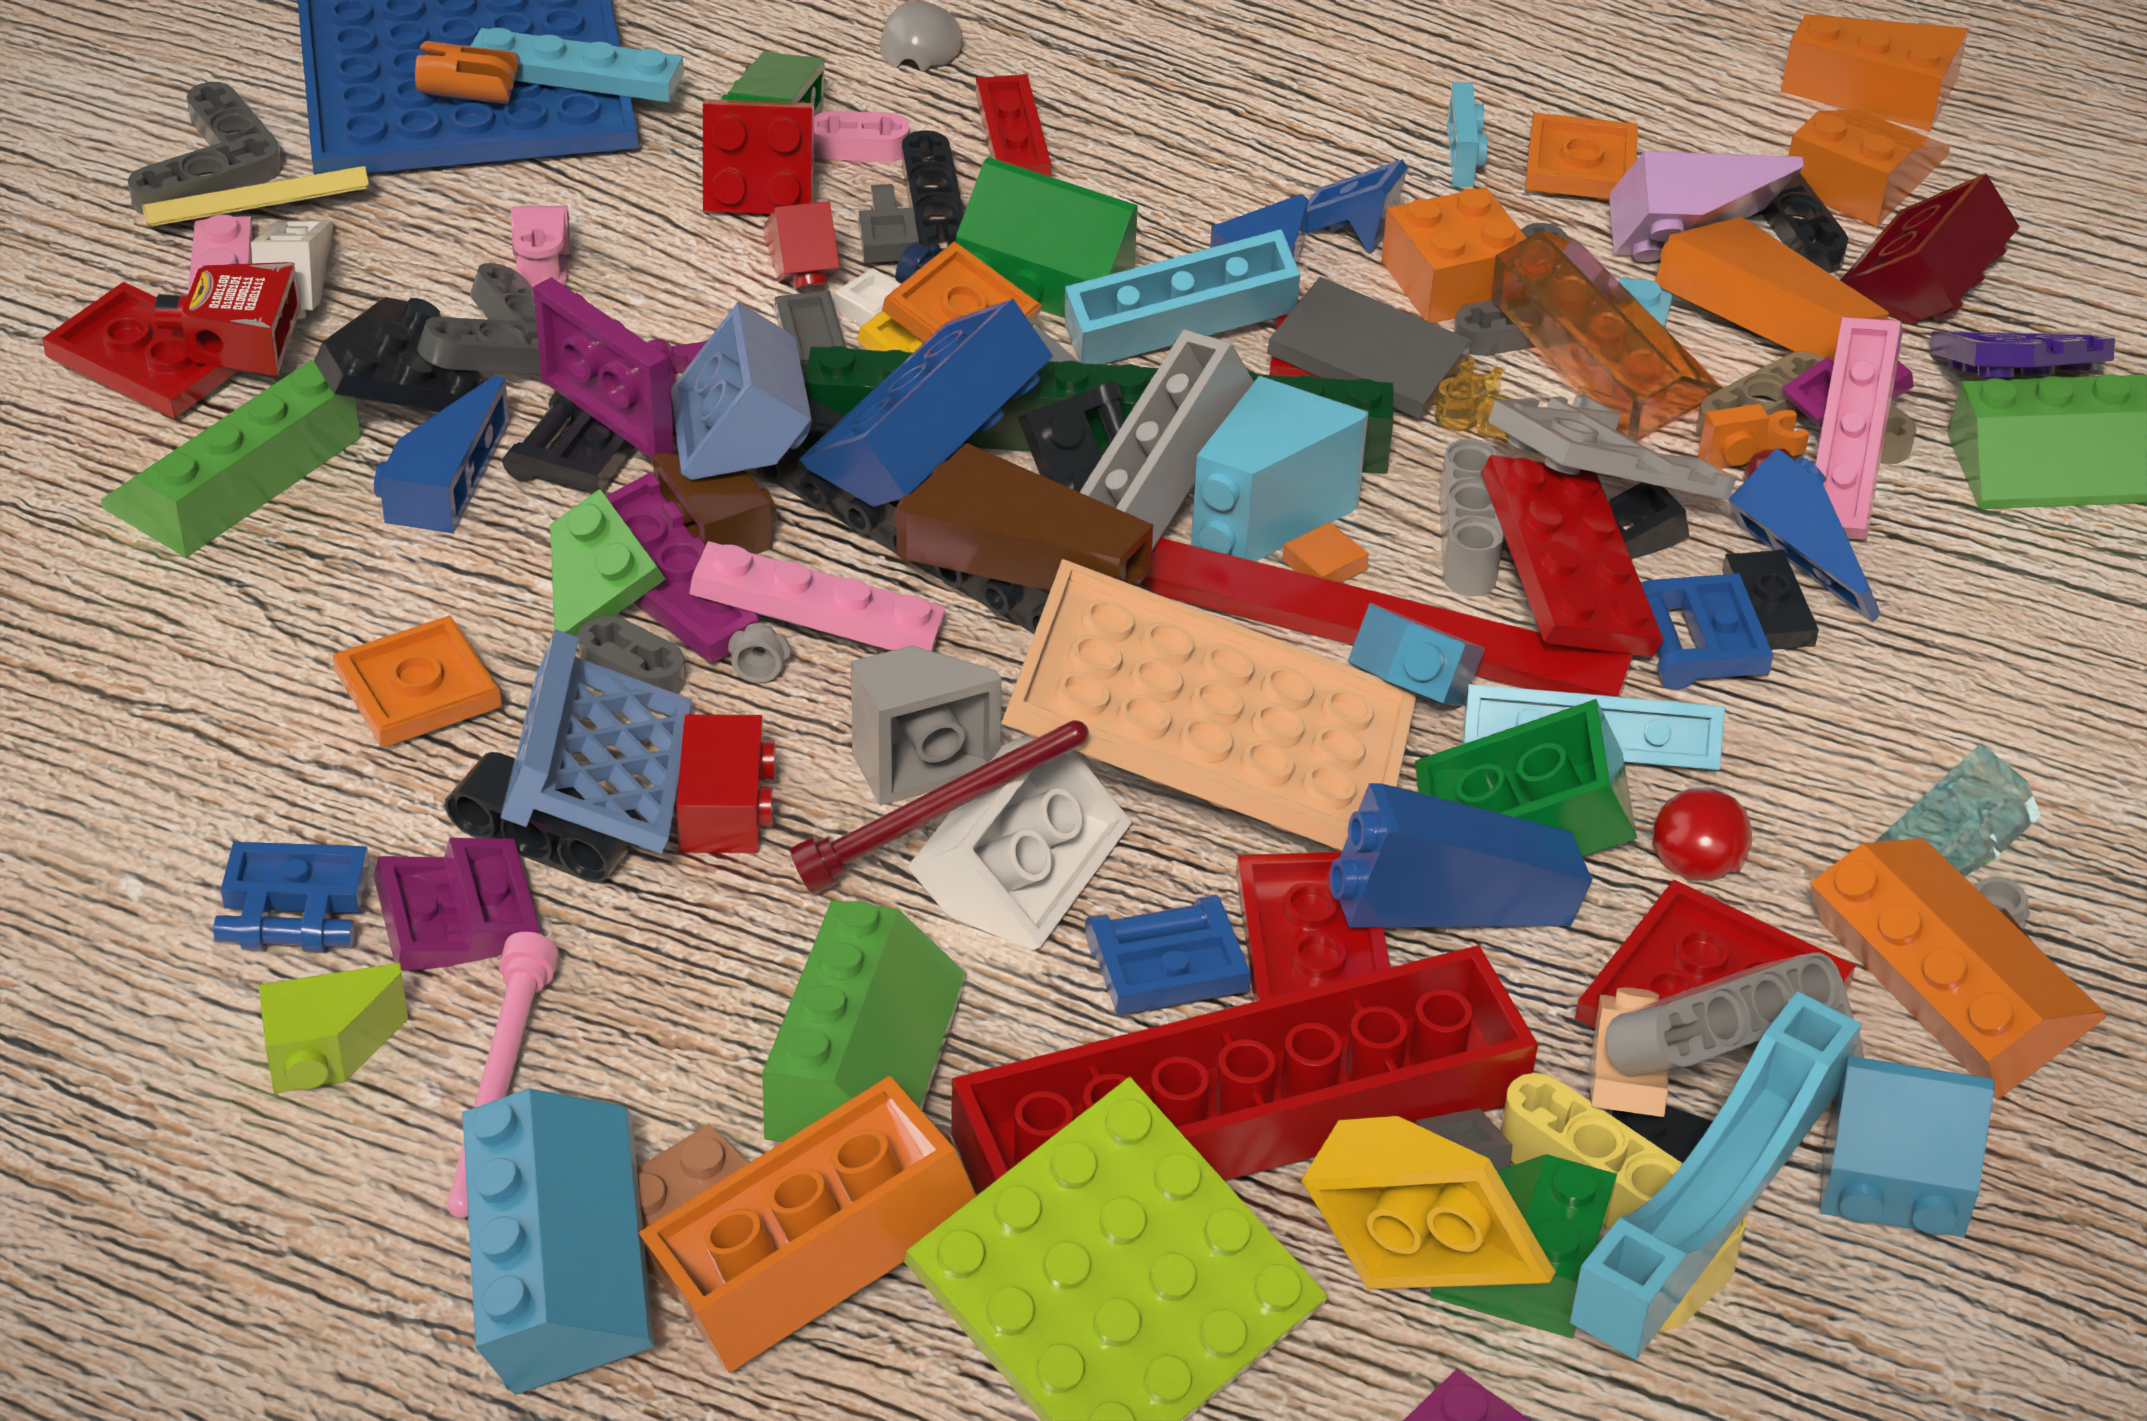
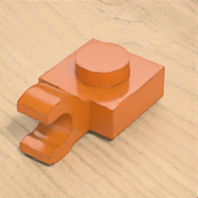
[1698,404,1809,469]

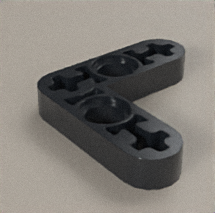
[1749,172,1849,273]

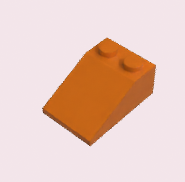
[1789,109,1951,227]

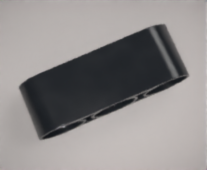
[444,752,641,883]

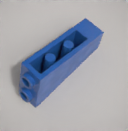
[1329,783,1592,927]

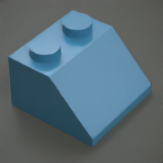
[1820,1056,1994,1238]

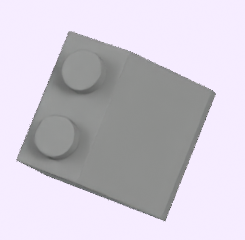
[851,645,1002,806]

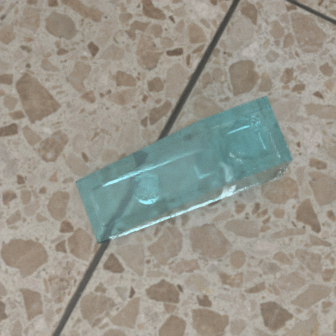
[1875,743,2040,877]

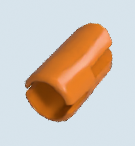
[415,41,520,104]

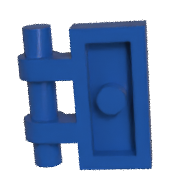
[213,841,370,953]

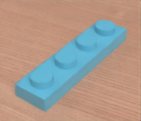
[471,28,684,102]
[1462,684,1725,770]

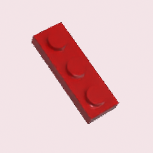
[976,74,1051,177]

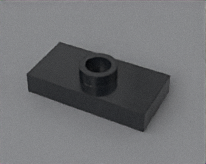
[1722,550,1819,649]

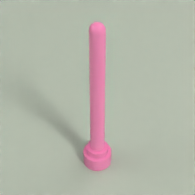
[447,932,559,1218]

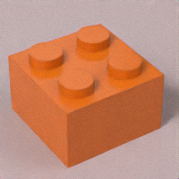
[1381,187,1535,323]

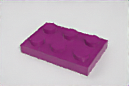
[533,277,674,459]

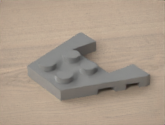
[1488,395,1737,500]

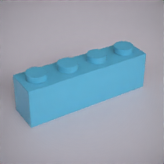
[1065,229,1300,364]

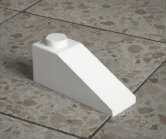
[251,220,333,319]

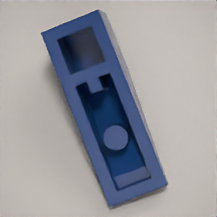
[374,376,510,534]
[1728,448,1881,623]

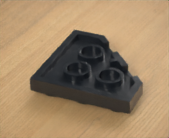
[314,297,484,412]

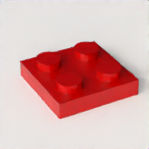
[702,99,814,214]

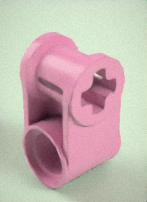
[511,205,570,287]

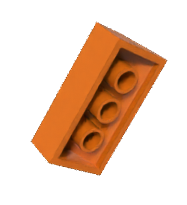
[1809,838,2106,1101]
[638,1075,976,1373]

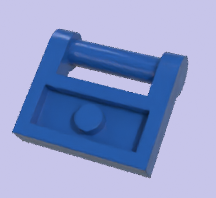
[1641,573,1773,690]
[1085,894,1251,1015]

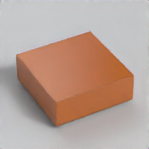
[1282,522,1369,583]

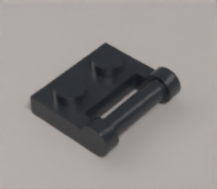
[1018,380,1126,492]
[502,391,634,493]

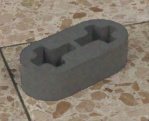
[578,616,685,694]

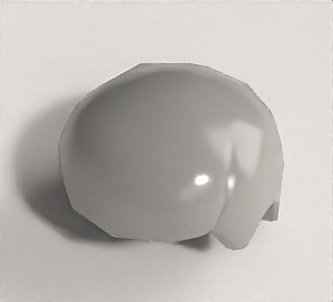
[880,1,962,71]

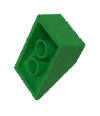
[1415,699,1637,856]

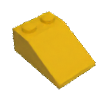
[1301,1116,1556,1289]

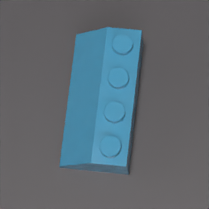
[462,1088,655,1395]

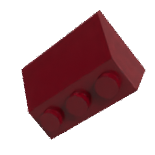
[1840,173,2020,325]

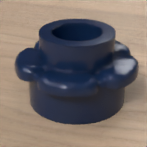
[895,242,941,284]

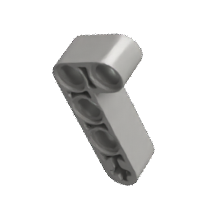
[1605,952,1864,1077]

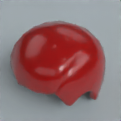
[1652,788,1752,880]

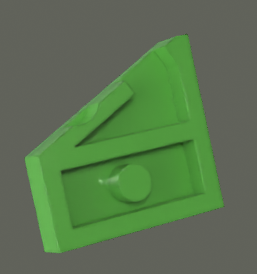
[550,489,665,637]

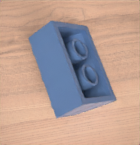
[671,302,812,480]

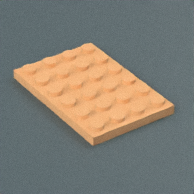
[1001,559,1417,852]

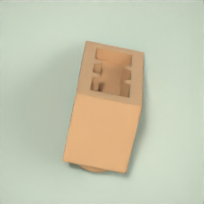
[1589,988,1668,1117]

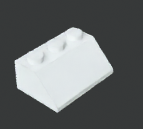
[907,735,1132,951]

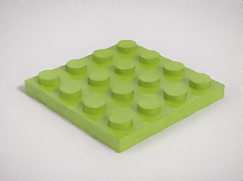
[903,1077,1328,1421]

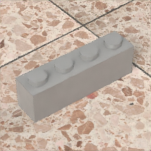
[1080,329,1254,550]

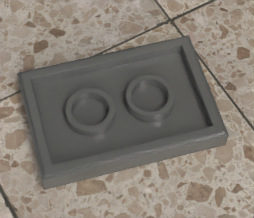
[1267,277,1472,419]

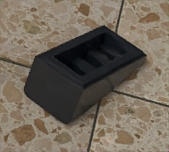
[1608,482,1690,559]

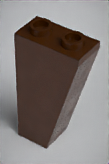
[893,443,1154,591]

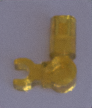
[1434,358,1512,444]

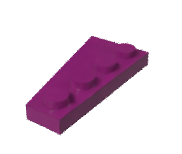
[606,472,759,664]

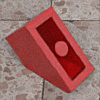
[763,201,840,289]

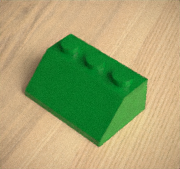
[956,157,1138,318]

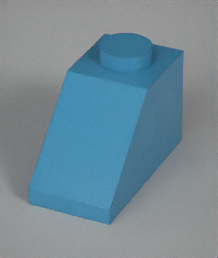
[1348,603,1485,706]

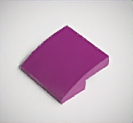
[373,838,540,970]

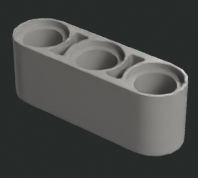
[1439,438,1504,596]

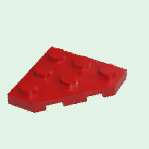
[1575,879,1856,1028]

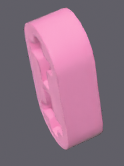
[813,111,910,162]

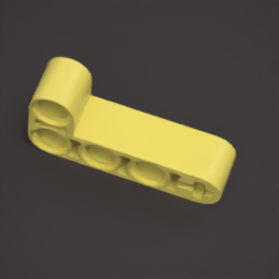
[1501,1073,1746,1330]

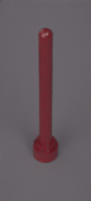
[790,720,1089,895]

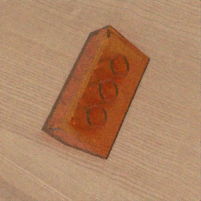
[1491,230,1722,442]

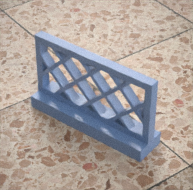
[500,629,692,854]

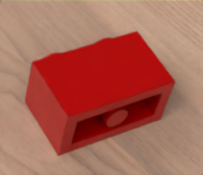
[676,714,776,853]

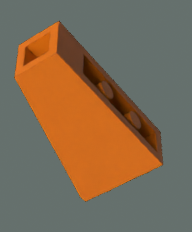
[1654,217,1889,362]

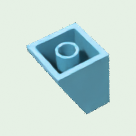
[1191,376,1368,561]

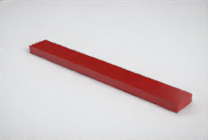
[1141,538,1632,697]

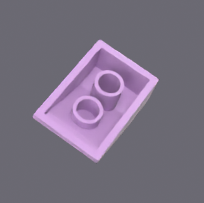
[1609,151,1804,262]

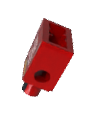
[155,262,301,376]

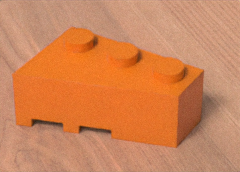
[1781,14,1969,132]

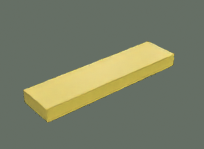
[142,166,369,226]

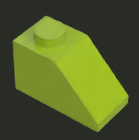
[258,963,408,1094]

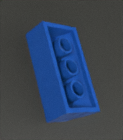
[799,299,1053,507]

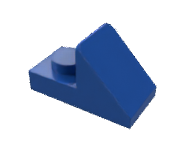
[1305,159,1408,253]

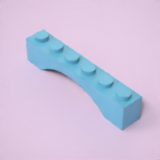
[1570,991,1862,1360]

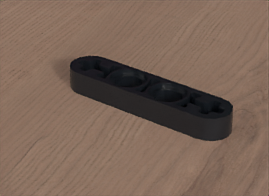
[902,130,964,251]

